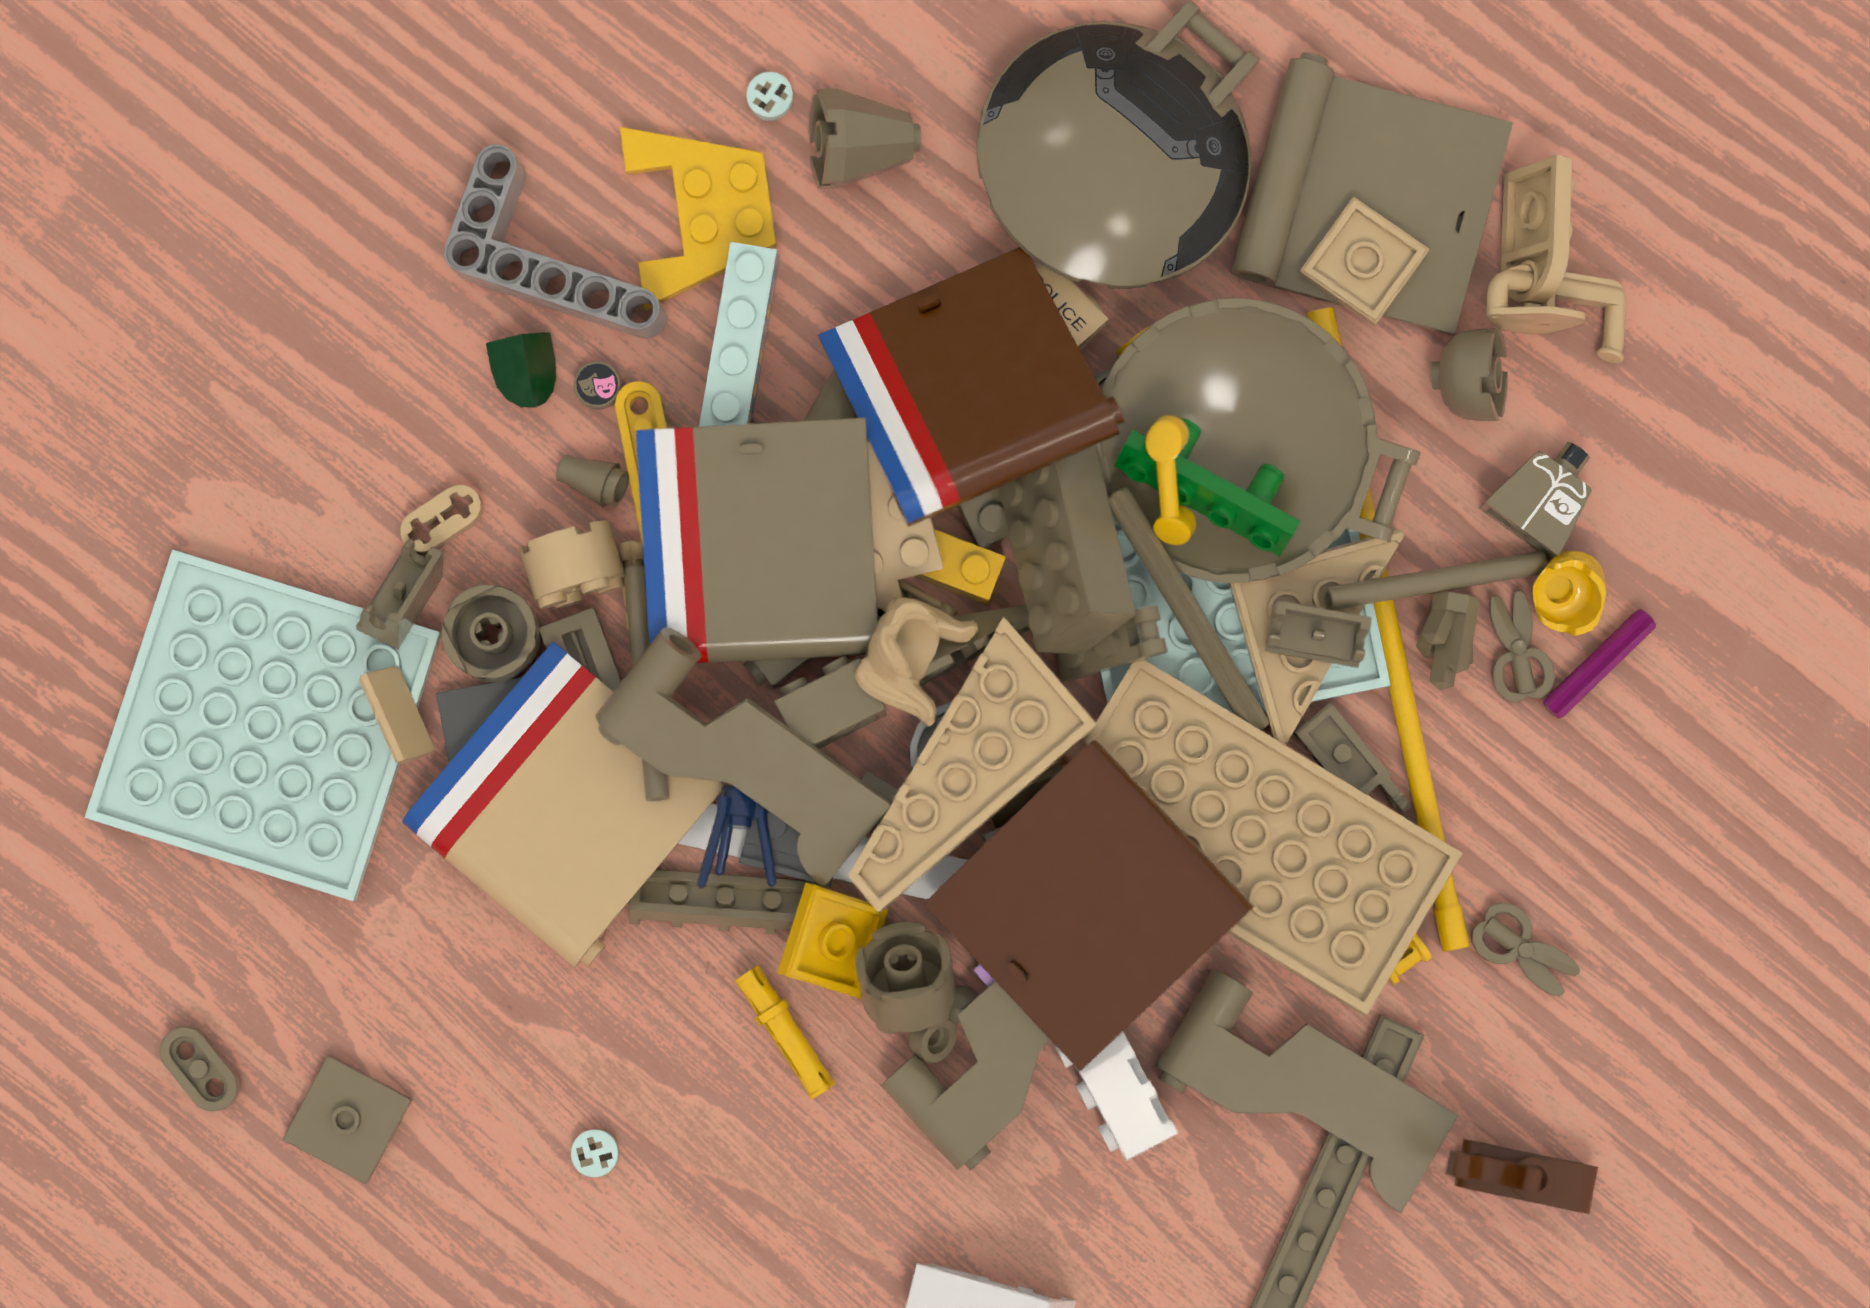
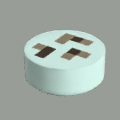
[747,72,793,121]
[571,1129,619,1177]

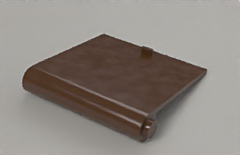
[924,739,1255,1071]

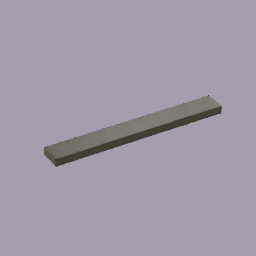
[1250,1015,1425,1308]

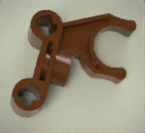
[1446,1139,1598,1214]

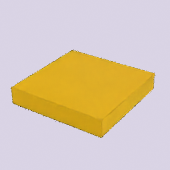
[777,883,889,999]

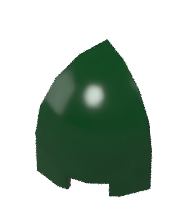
[486,332,556,408]

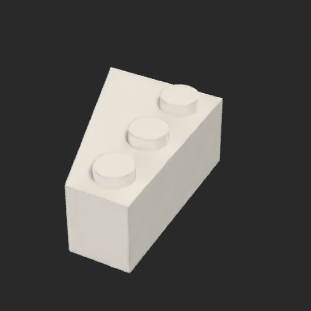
[1053,1032,1178,1160]

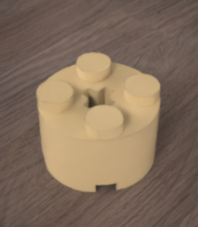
[519,520,625,609]

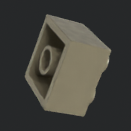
[774,656,886,749]

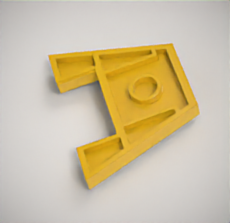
[620,127,777,311]

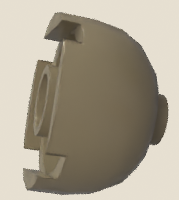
[1431,328,1508,421]

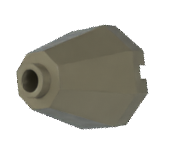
[809,89,921,189]

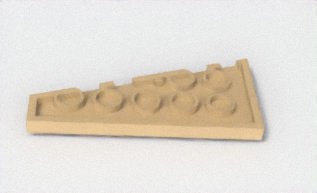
[848,617,1097,913]

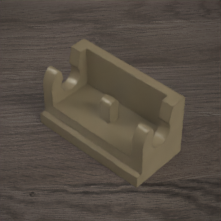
[356,539,443,649]
[1265,601,1372,668]

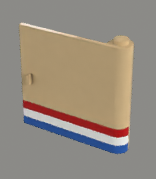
[402,642,725,968]

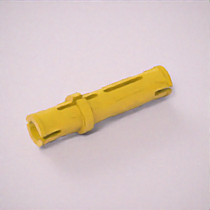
[734,965,836,1100]

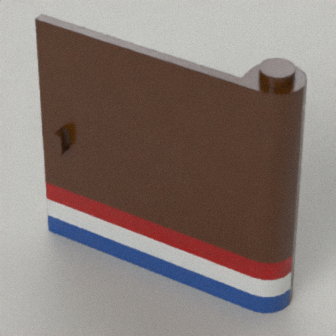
[818,247,1124,527]

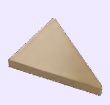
[1229,529,1404,745]

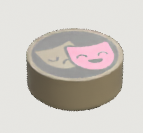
[574,361,622,410]

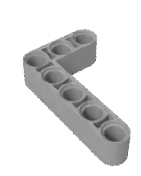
[444,144,667,339]

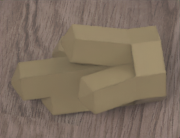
[1416,591,1480,690]

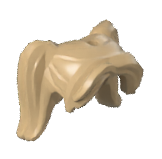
[855,597,978,727]

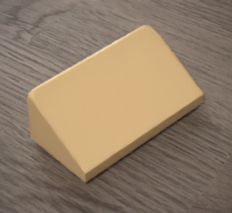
[359,667,434,765]

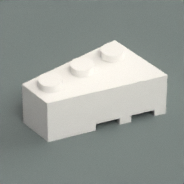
[906,1264,1076,1308]

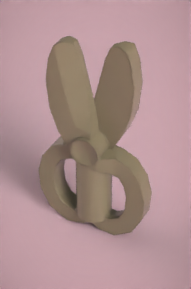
[1489,591,1555,703]
[1471,902,1580,997]

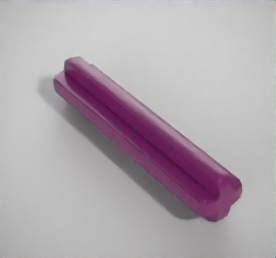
[1543,609,1656,719]

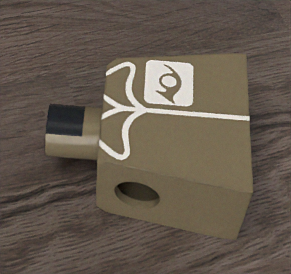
[1479,442,1592,561]

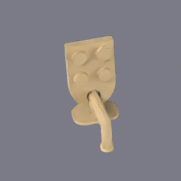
[1486,155,1626,364]

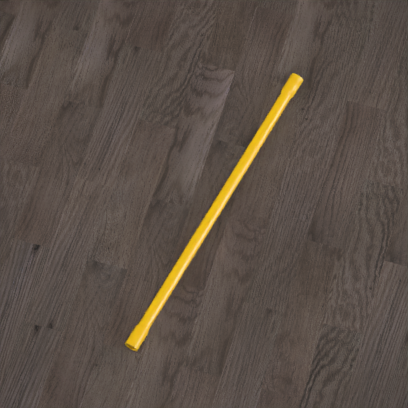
[1307,307,1470,952]

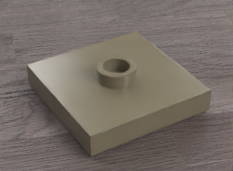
[283,1055,413,1184]

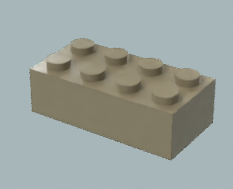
[999,445,1136,654]

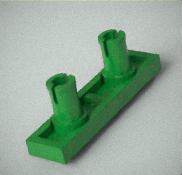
[1114,418,1300,557]

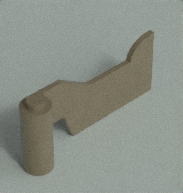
[596,628,891,888]
[880,962,1051,1171]
[1155,968,1458,1214]

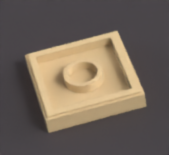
[1299,197,1430,327]

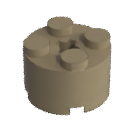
[441,584,542,683]
[855,922,956,1034]

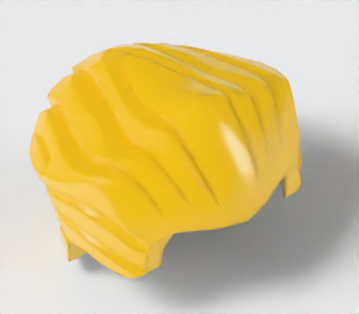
[1533,551,1606,636]

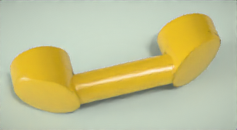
[1145,415,1197,545]

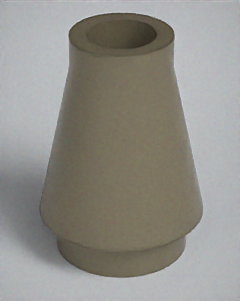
[556,454,629,507]

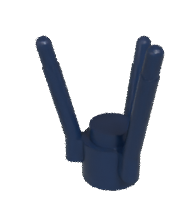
[697,786,776,889]

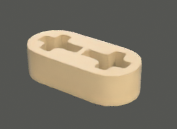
[400,485,483,554]

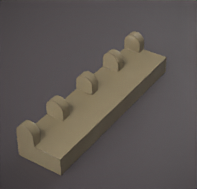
[629,870,821,935]

